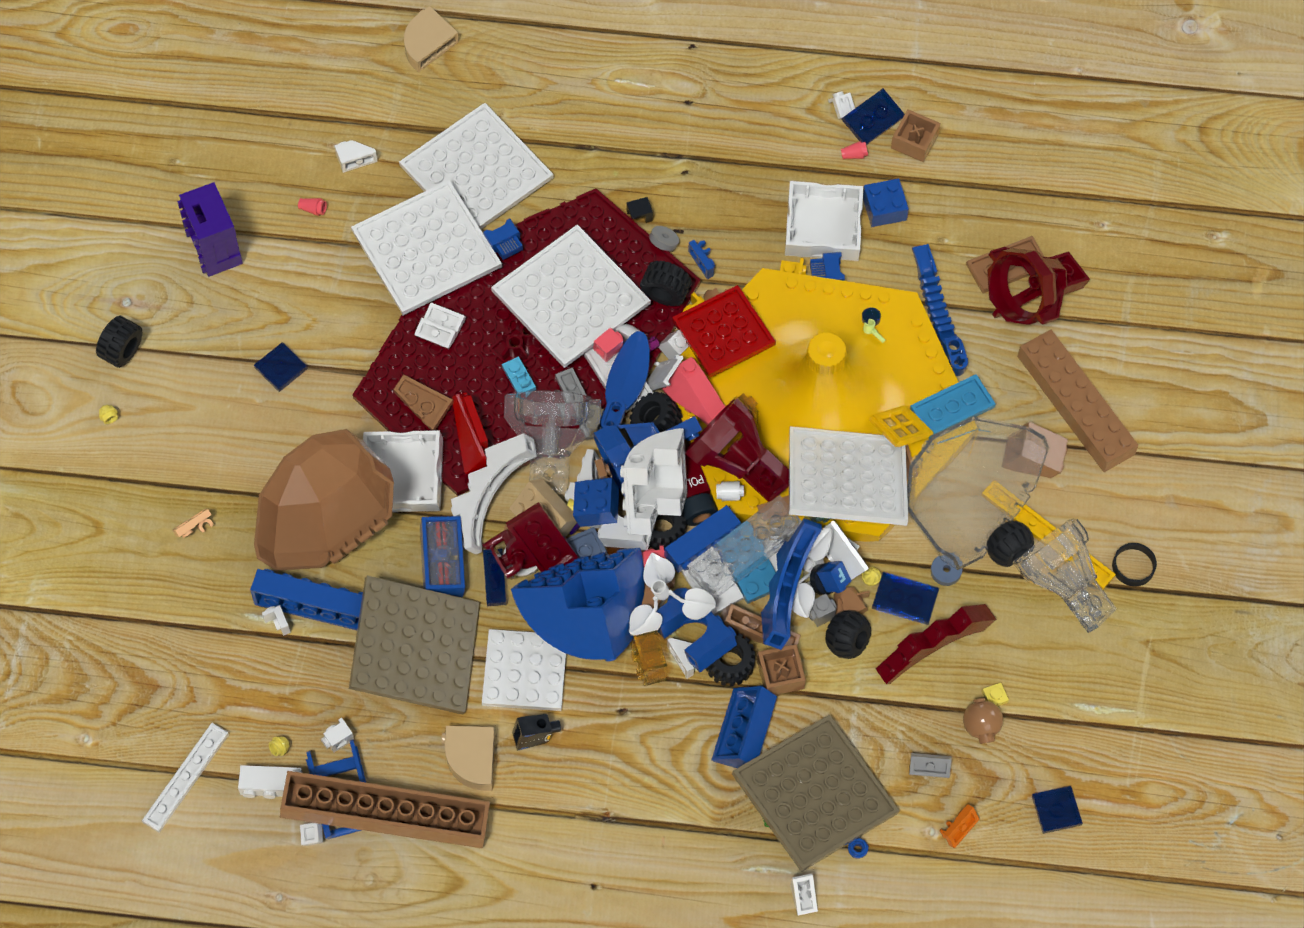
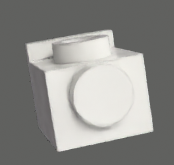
[321,718,354,753]

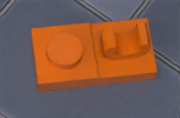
[939,804,980,848]

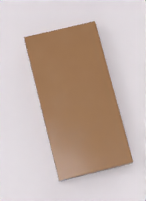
[966,236,1044,294]

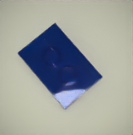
[842,88,905,145]
[872,572,939,625]

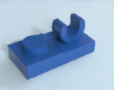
[688,240,715,279]

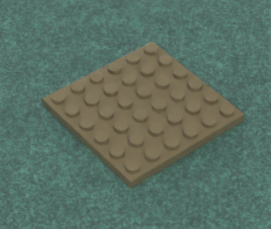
[349,575,479,715]
[732,715,900,872]

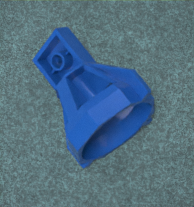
[592,416,702,498]

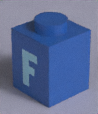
[817,561,852,593]

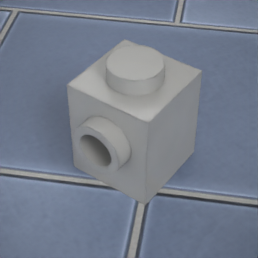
[809,594,837,627]

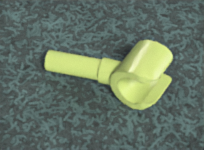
[863,319,886,343]

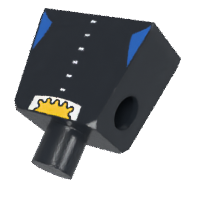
[512,714,561,751]

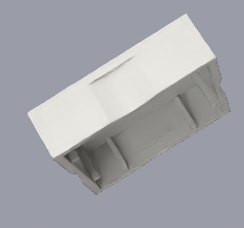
[785,181,863,261]
[363,430,443,512]

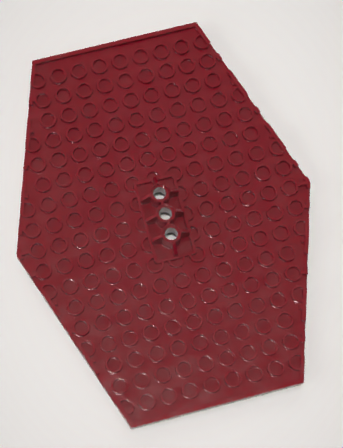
[353,188,701,496]

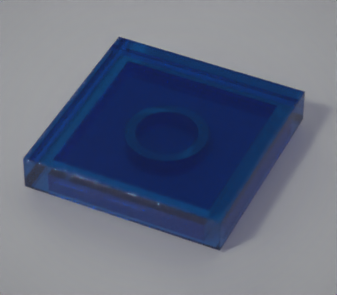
[254,342,308,392]
[1032,786,1083,834]

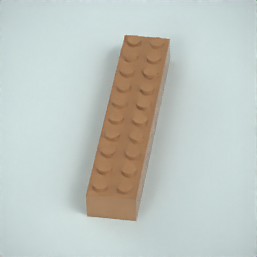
[280,771,490,848]

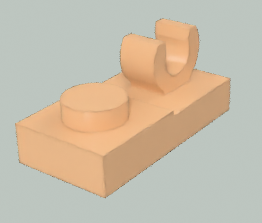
[172,509,213,538]

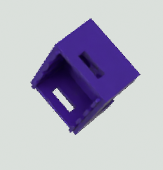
[177,182,243,277]

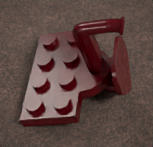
[482,502,578,580]

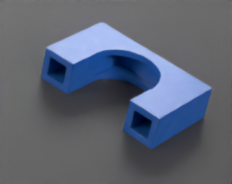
[656,589,737,672]

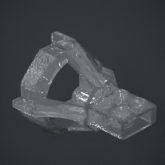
[504,390,601,494]
[1013,518,1117,633]

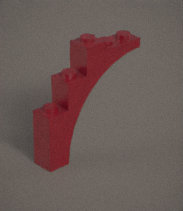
[875,604,997,685]

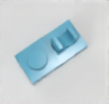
[502,356,536,398]

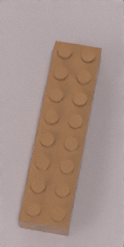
[1017,329,1139,472]

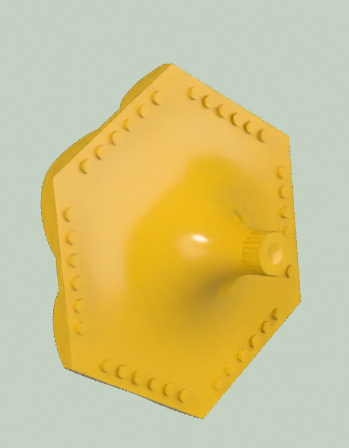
[676,268,978,542]

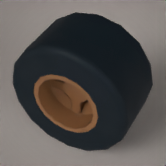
[683,493,717,526]

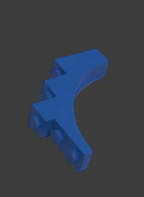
[761,518,822,650]

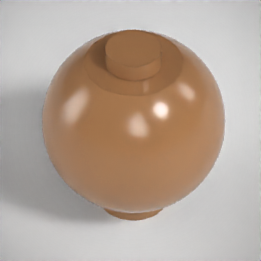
[963,698,1003,744]

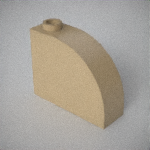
[404,6,459,73]
[441,726,495,791]

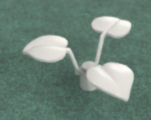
[764,528,833,618]
[629,553,716,637]

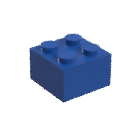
[863,178,909,227]
[573,478,619,527]

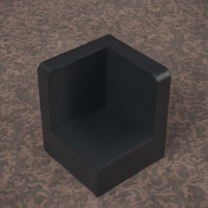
[626,197,653,223]

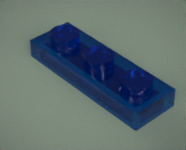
[483,548,507,607]

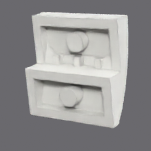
[414,303,466,349]

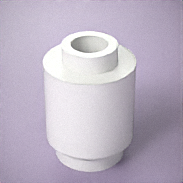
[716,481,744,501]

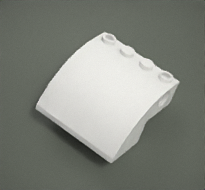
[620,428,687,535]

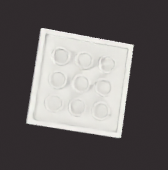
[482,629,566,711]

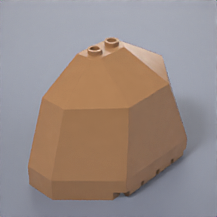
[254,429,394,571]

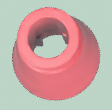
[841,141,868,159]
[298,198,327,216]

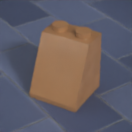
[1002,422,1068,478]

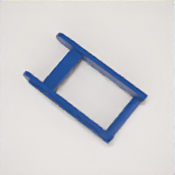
[306,740,366,839]

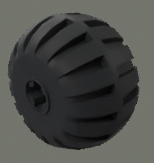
[986,521,1034,567]
[825,610,871,659]

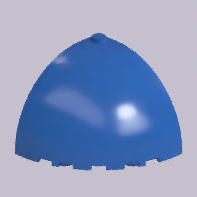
[511,548,644,661]

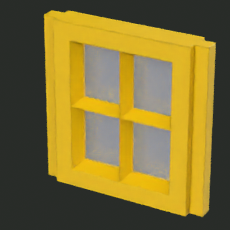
[869,405,933,447]

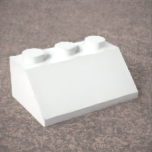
[823,520,869,580]

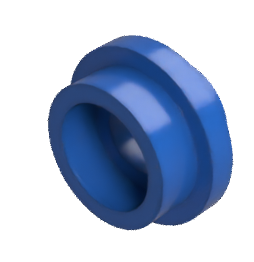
[848,838,868,859]

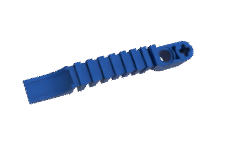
[912,244,968,376]

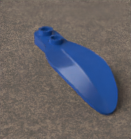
[601,331,650,429]

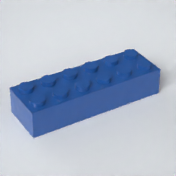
[250,569,363,631]

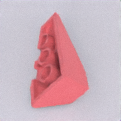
[662,357,725,425]

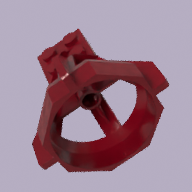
[987,247,1090,325]
[685,396,789,502]

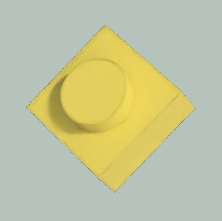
[982,683,1009,706]

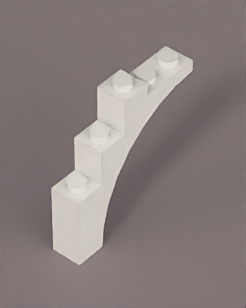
[451,433,537,555]
[565,449,652,550]

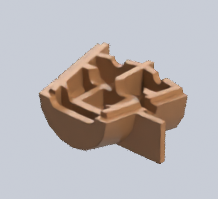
[834,587,870,615]

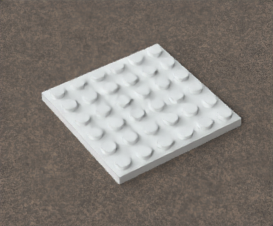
[399,103,554,229]
[351,180,502,315]
[491,225,651,368]
[789,426,908,526]

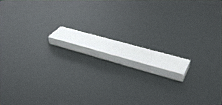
[142,723,229,833]

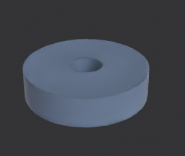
[931,554,962,586]

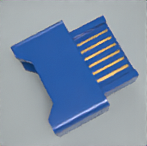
[483,219,523,260]
[810,252,845,281]

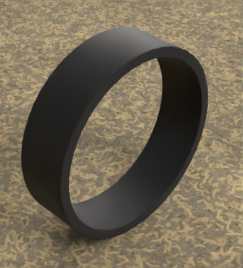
[1112,543,1157,587]

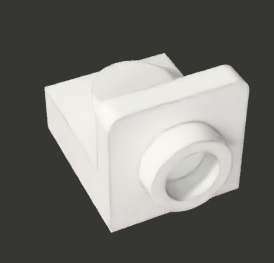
[828,91,856,119]
[262,605,291,636]

